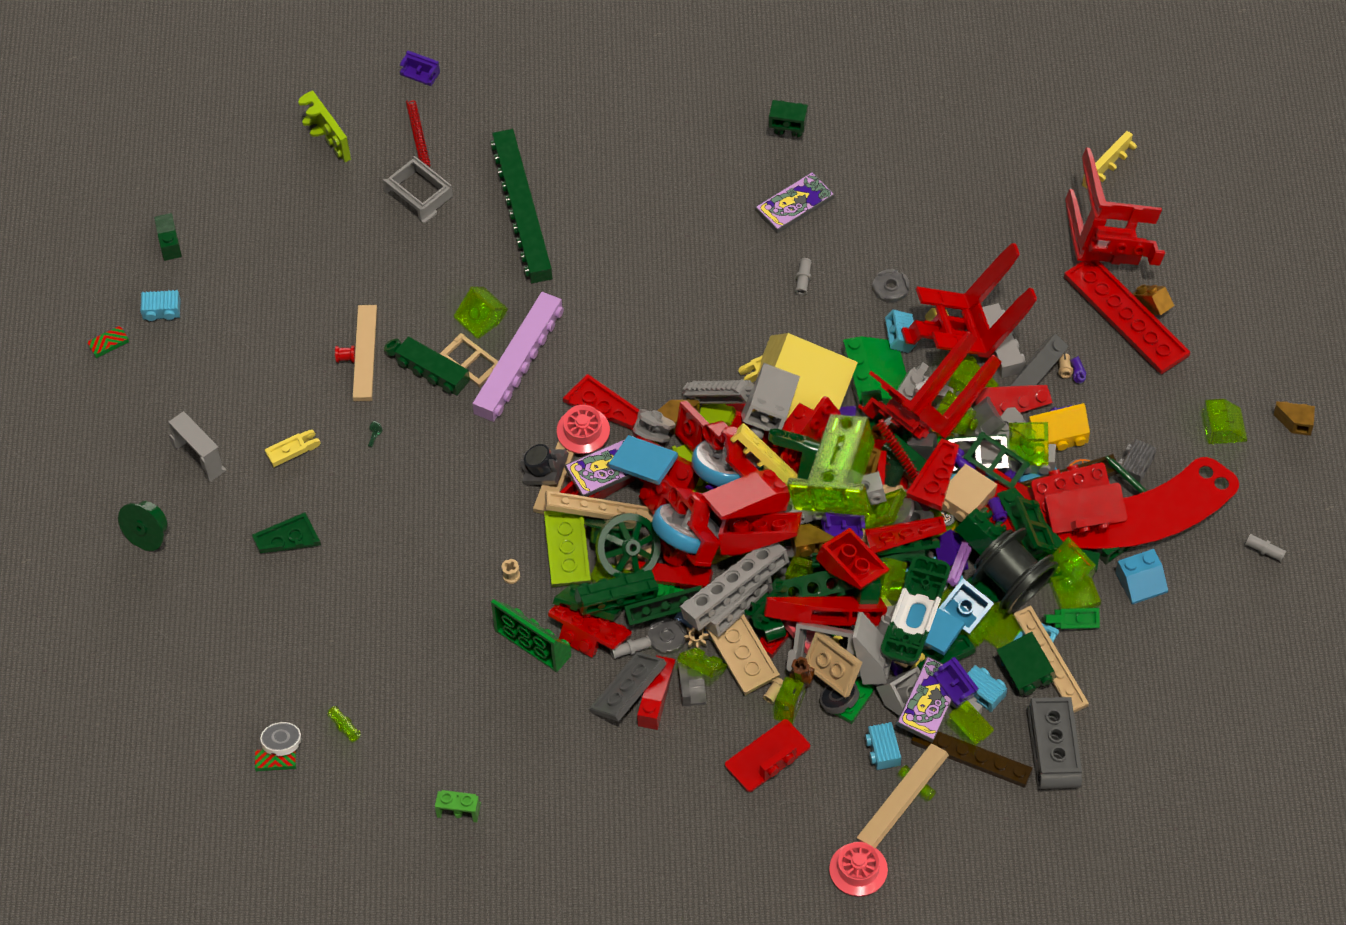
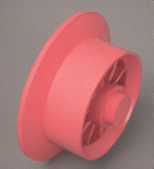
[557,405,610,454]
[829,842,888,896]

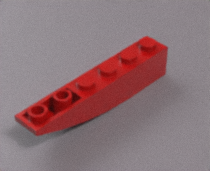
[764,596,887,626]

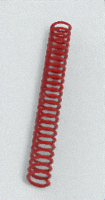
[406,100,431,167]
[876,419,919,481]

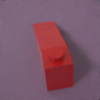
[637,655,676,730]

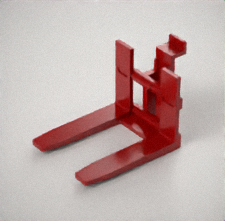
[1065,147,1165,266]
[901,243,1037,358]
[858,332,1002,439]

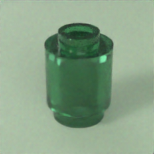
[885,460,904,487]

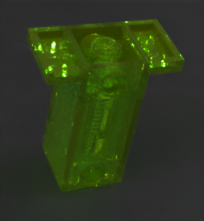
[787,414,875,516]

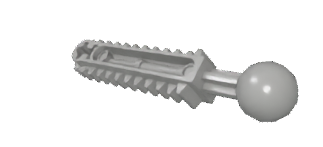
[682,379,754,404]

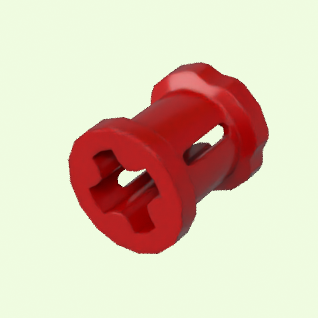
[335,346,355,363]

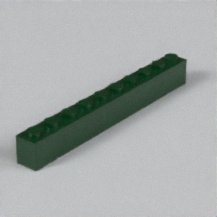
[490,129,553,284]

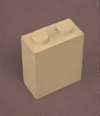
[942,464,997,522]

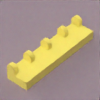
[1082,131,1137,188]
[730,423,798,489]

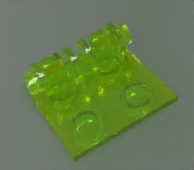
[973,601,1021,648]

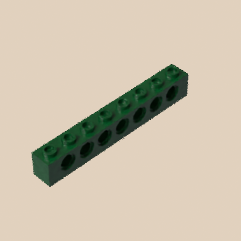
[768,550,925,597]

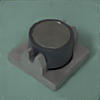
[520,444,569,485]

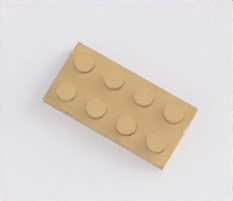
[706,614,780,695]

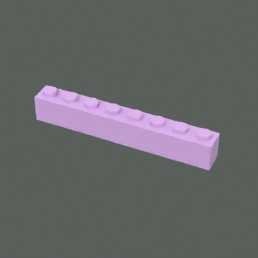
[472,292,564,422]

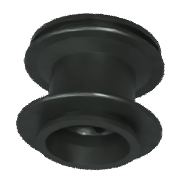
[972,528,1059,614]

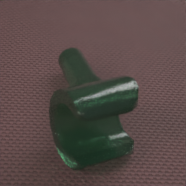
[368,421,383,448]

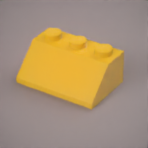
[1026,403,1090,451]

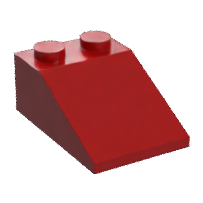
[816,528,890,590]

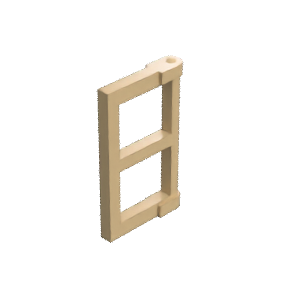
[440,333,498,387]

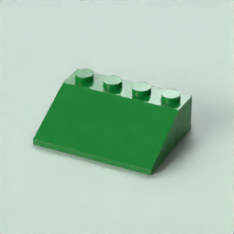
[843,336,907,413]
[491,599,572,673]

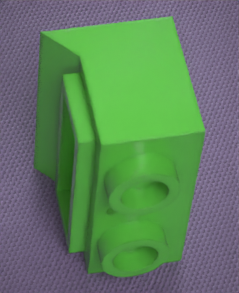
[435,790,481,823]

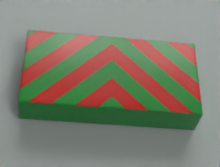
[87,326,129,358]
[255,750,296,771]

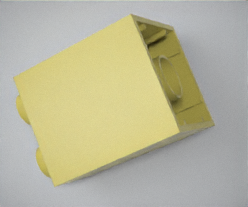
[752,333,858,442]

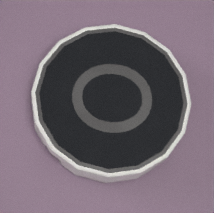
[260,722,302,756]

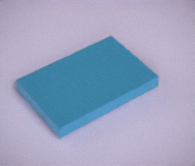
[609,435,678,485]
[906,603,965,655]

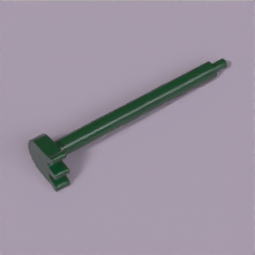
[1105,455,1147,493]

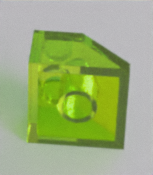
[453,286,508,338]
[1202,399,1247,444]
[1009,422,1049,465]
[1053,537,1096,590]

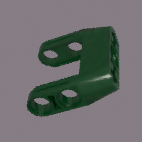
[768,428,826,495]

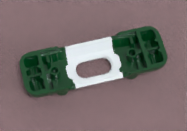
[881,556,950,665]

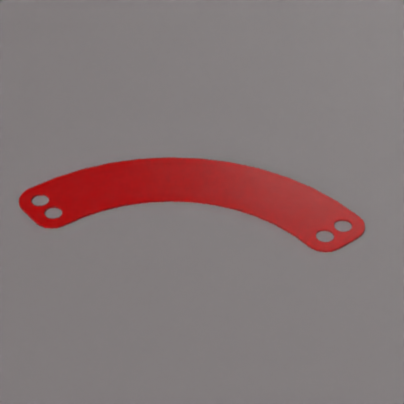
[976,457,1239,549]

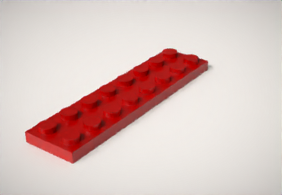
[1064,260,1190,374]

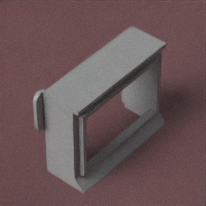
[383,156,453,223]
[168,411,226,482]
[787,622,856,671]

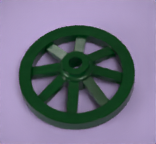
[596,513,661,578]

